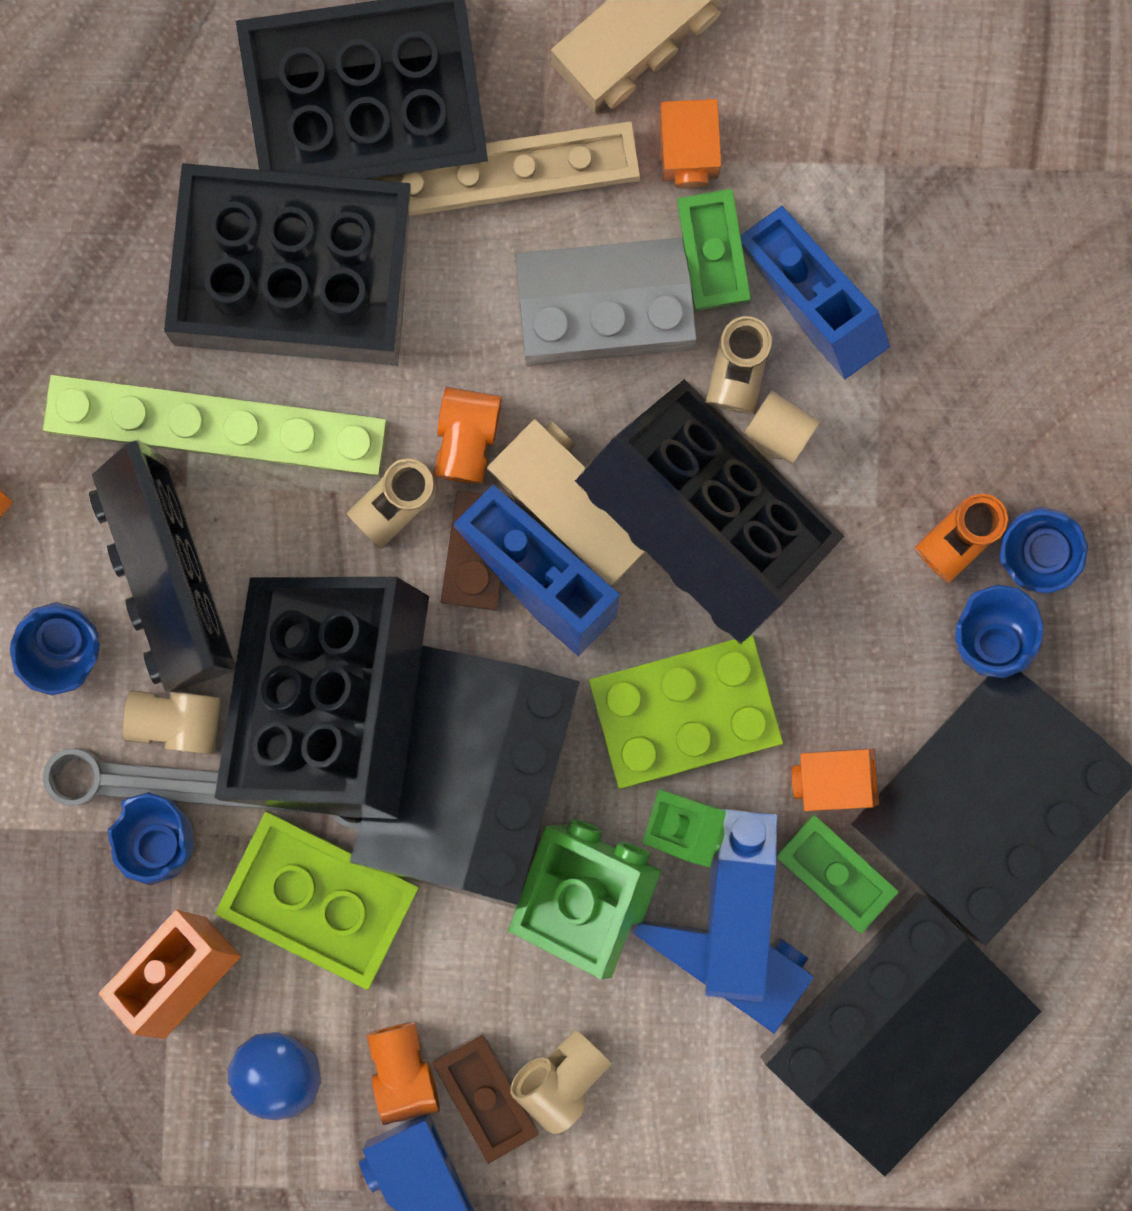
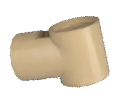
[705,316,772,414]
[744,390,820,464]
[346,458,438,549]
[123,690,222,754]
[510,1029,612,1134]

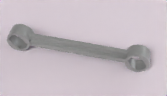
[43,748,362,829]

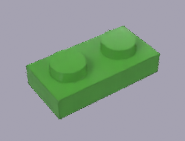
[677,189,751,312]
[642,789,727,868]
[776,814,899,934]

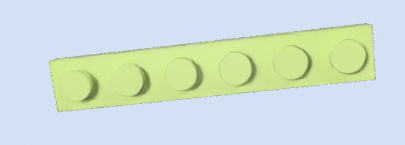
[42,375,387,477]

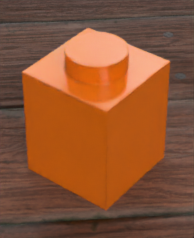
[659,99,721,189]
[792,748,879,811]

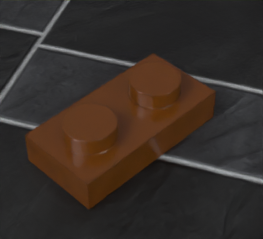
[440,490,513,611]
[432,1032,539,1164]

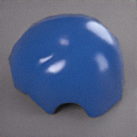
[1000,506,1089,594]
[955,584,1044,678]
[9,602,100,696]
[108,792,195,886]
[228,1032,321,1121]

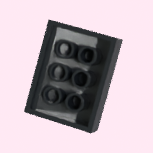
[236,0,488,179]
[164,163,411,366]
[575,379,844,645]
[89,440,236,692]
[215,577,429,819]
[350,645,580,909]
[851,672,1132,946]
[760,892,1042,1177]

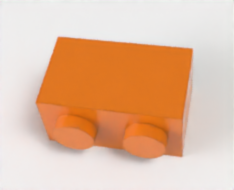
[98,910,242,1039]

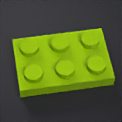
[588,634,783,789]
[214,811,420,991]

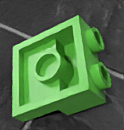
[508,819,662,980]

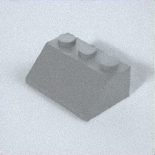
[515,237,696,366]

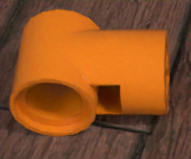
[433,386,502,485]
[914,493,1008,584]
[366,1022,440,1125]

